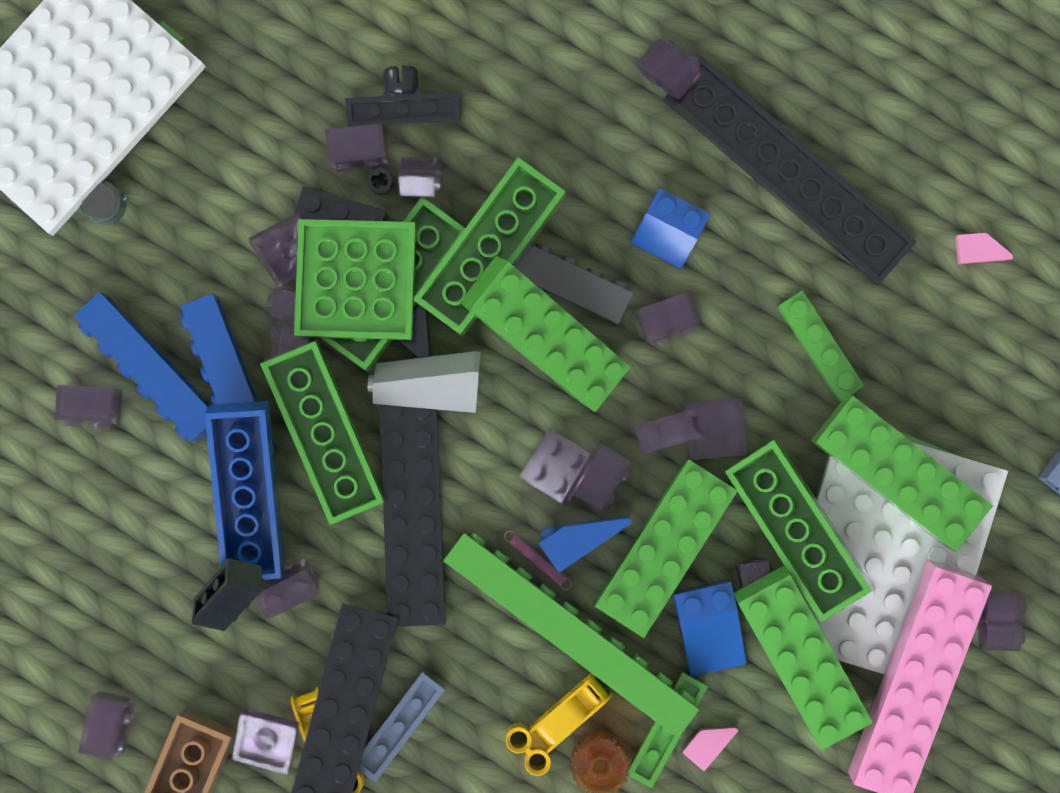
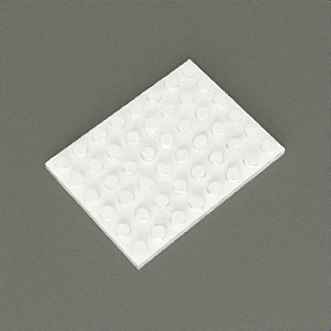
[0,0,206,236]
[792,443,1008,674]

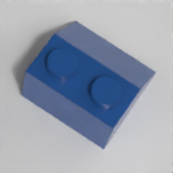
[631,188,711,269]

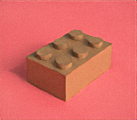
[145,709,238,793]

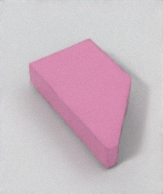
[955,233,1013,264]
[681,726,739,771]

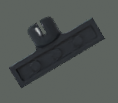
[345,65,461,127]

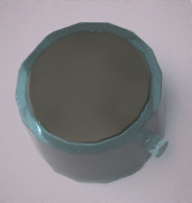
[77,180,129,226]

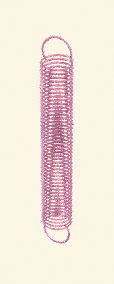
[504,531,572,590]

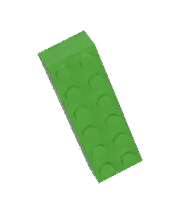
[413,157,566,337]
[322,197,465,372]
[459,256,631,412]
[260,339,384,525]
[811,395,993,552]
[725,440,875,622]
[593,459,738,638]
[734,565,873,750]

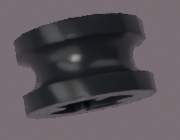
[367,168,394,195]

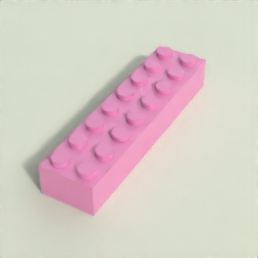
[848,559,992,793]

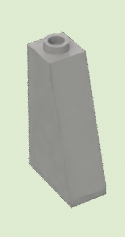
[368,351,481,413]

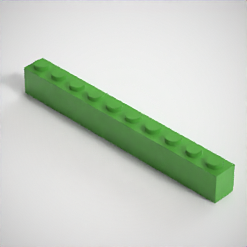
[444,532,699,738]

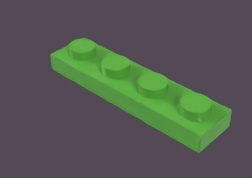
[777,290,864,402]
[626,671,708,788]

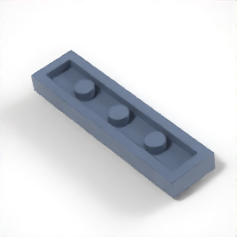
[359,671,446,782]

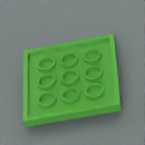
[294,219,417,340]

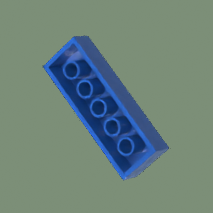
[205,401,285,580]

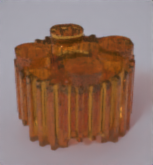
[571,732,630,793]

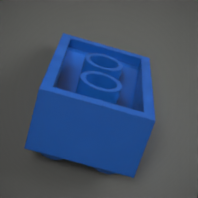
[538,516,632,573]
[672,579,746,676]

